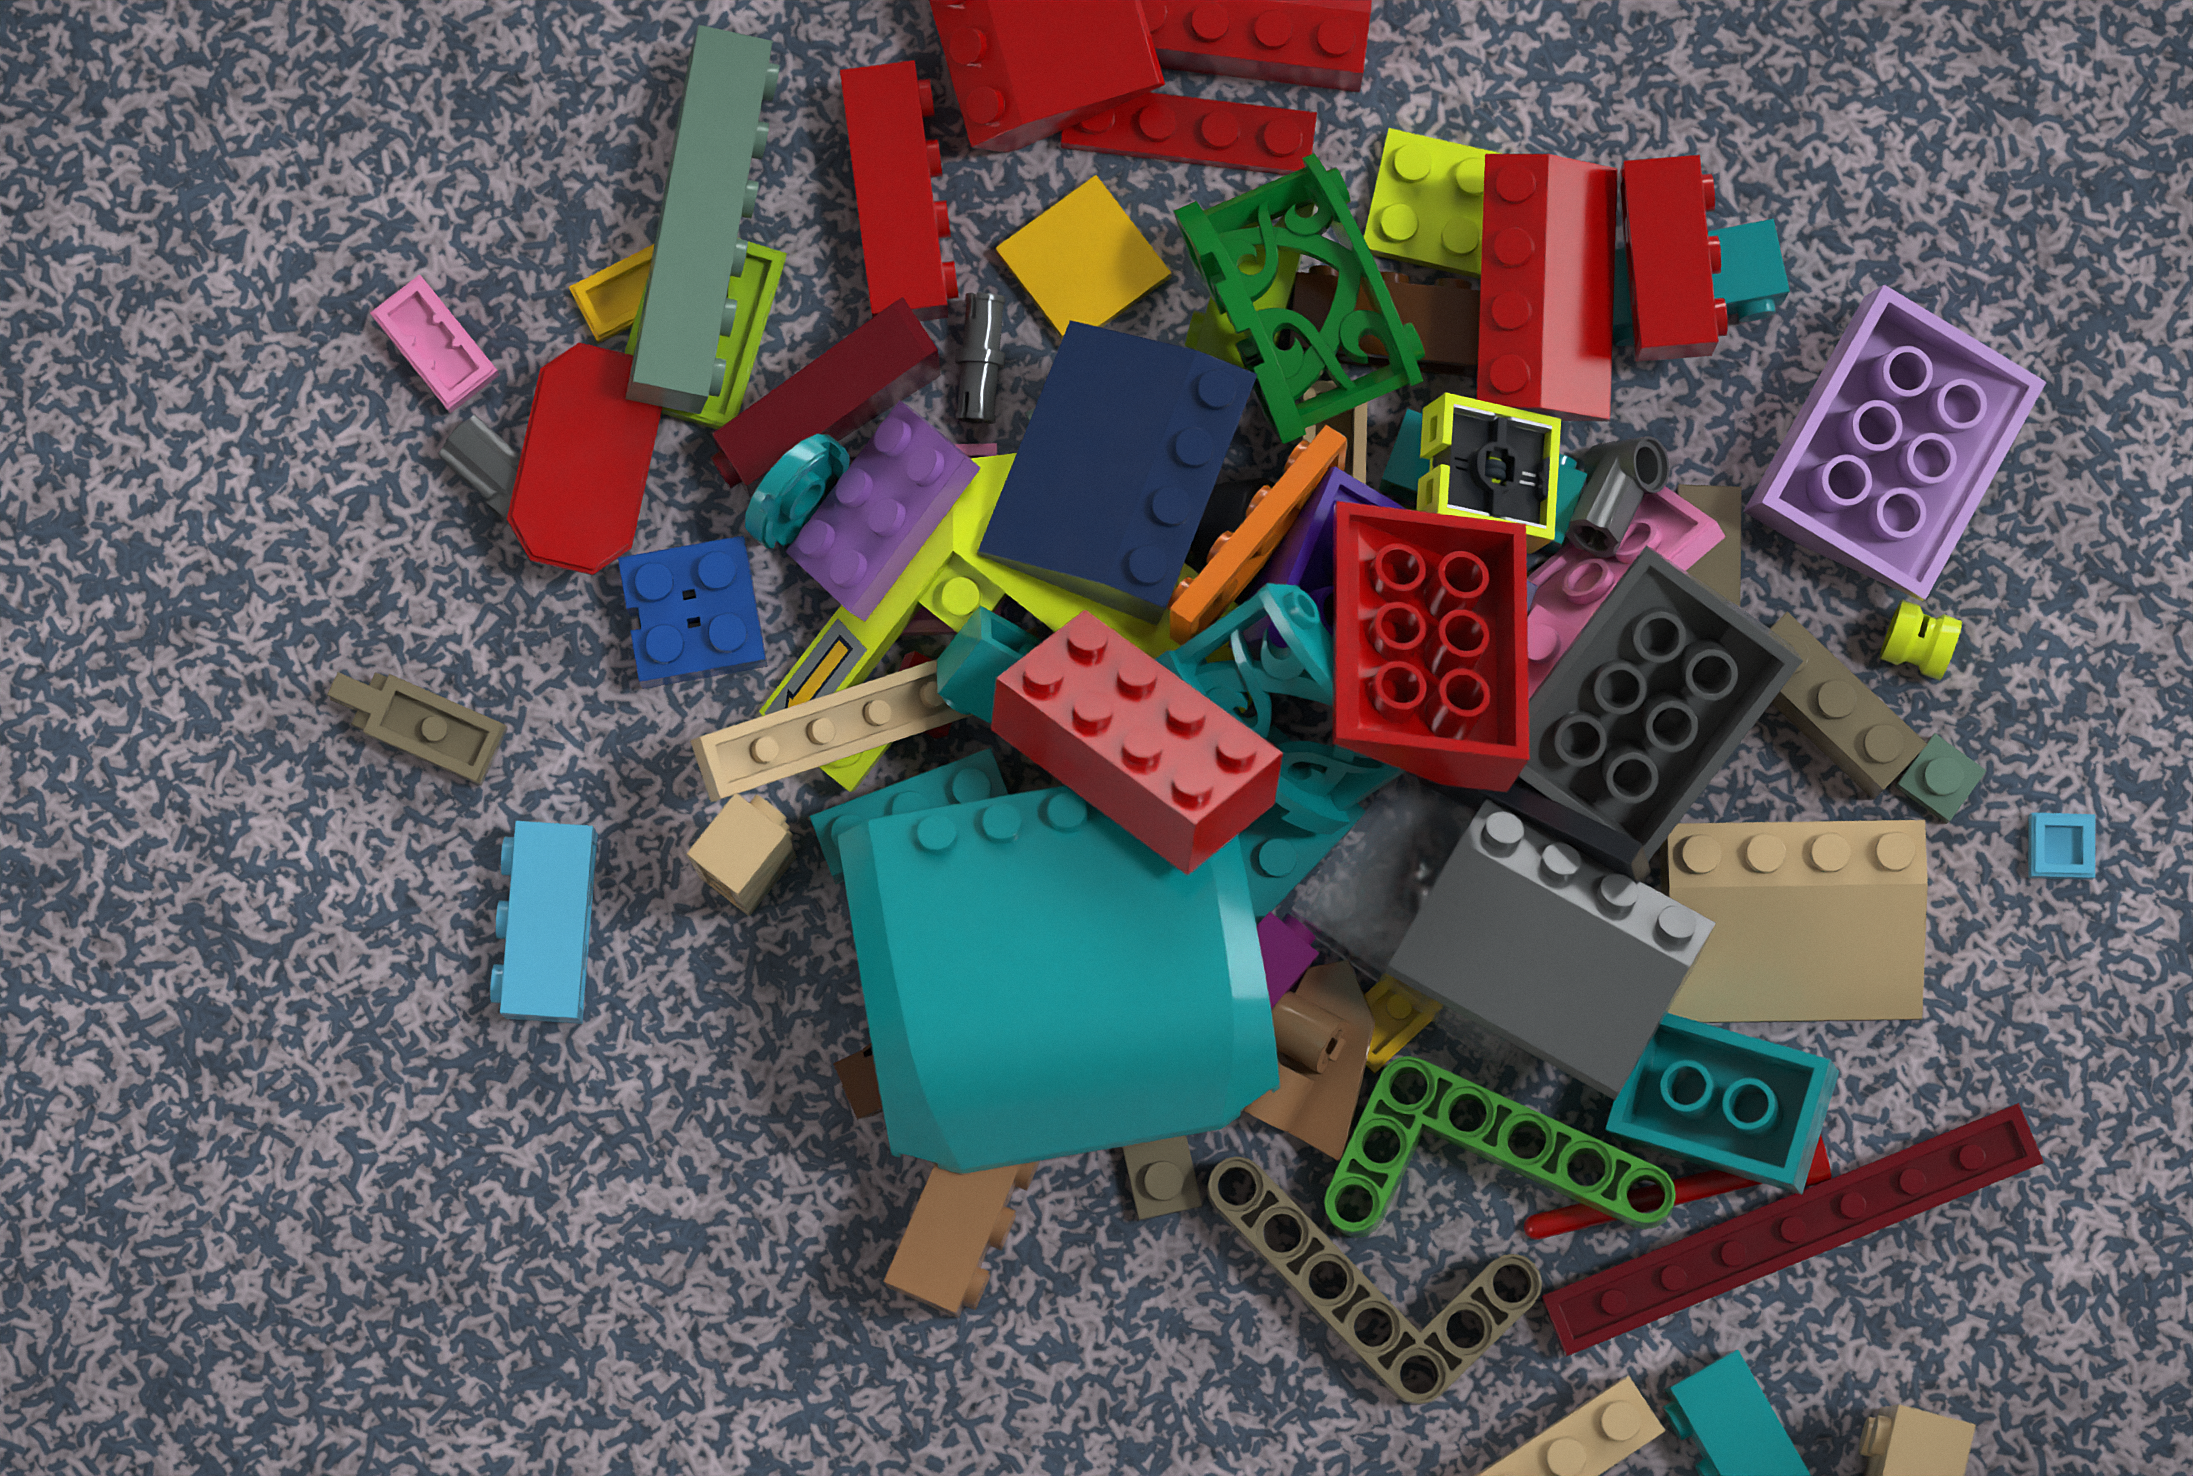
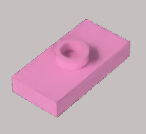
[370,274,500,414]

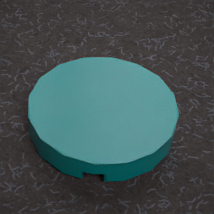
[745,434,850,548]

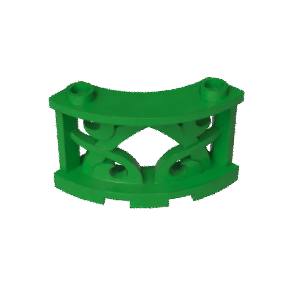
[1173,153,1425,444]

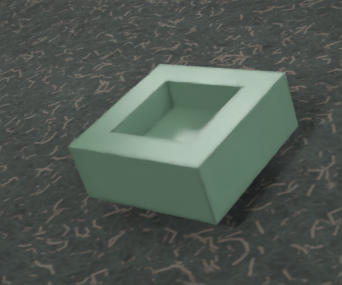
[1895,733,1987,824]

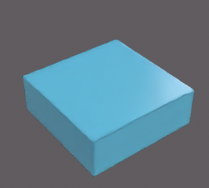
[2028,813,2095,880]

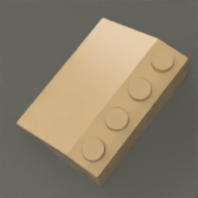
[1660,820,1928,1023]

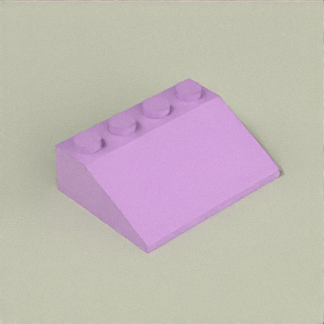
[1743,285,2046,601]

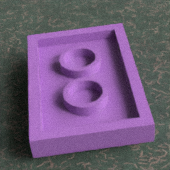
[786,400,981,621]

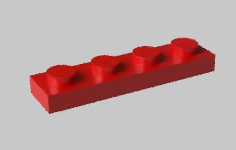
[1061,92,1317,175]

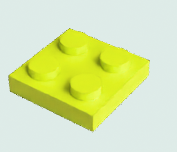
[1364,128,1502,279]

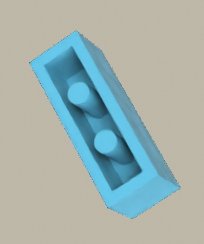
[490,821,598,1024]

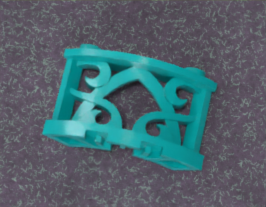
[1154,583,1405,835]

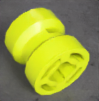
[1879,599,1962,681]

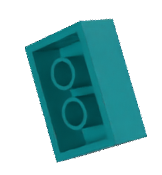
[1605,1013,1839,1195]

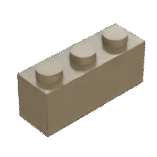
[1770,612,1928,800]

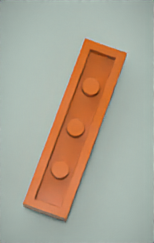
[1167,425,1347,646]

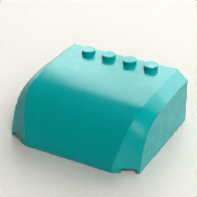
[837,785,1280,1174]

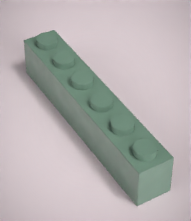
[626,25,780,414]

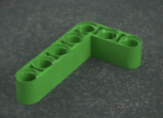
[1324,1056,1676,1238]

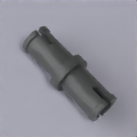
[955,292,1006,424]

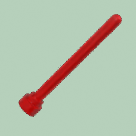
[1524,1134,1831,1240]

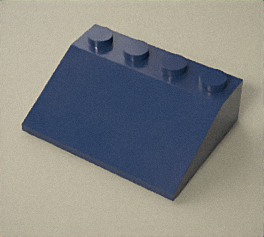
[977,320,1258,626]

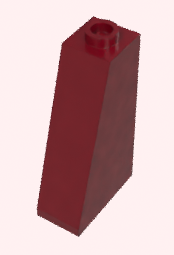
[710,297,941,497]

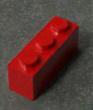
[1618,155,1728,362]

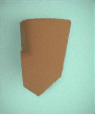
[1244,960,1375,1160]

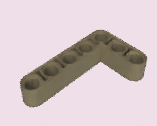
[1207,1156,1542,1406]

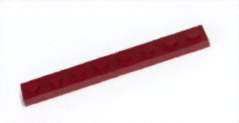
[1540,1103,2044,1357]

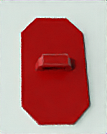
[506,342,662,575]

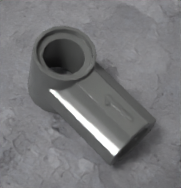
[438,414,521,521]
[1565,436,1669,558]

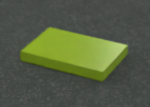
[624,238,787,430]

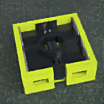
[1416,393,1561,554]

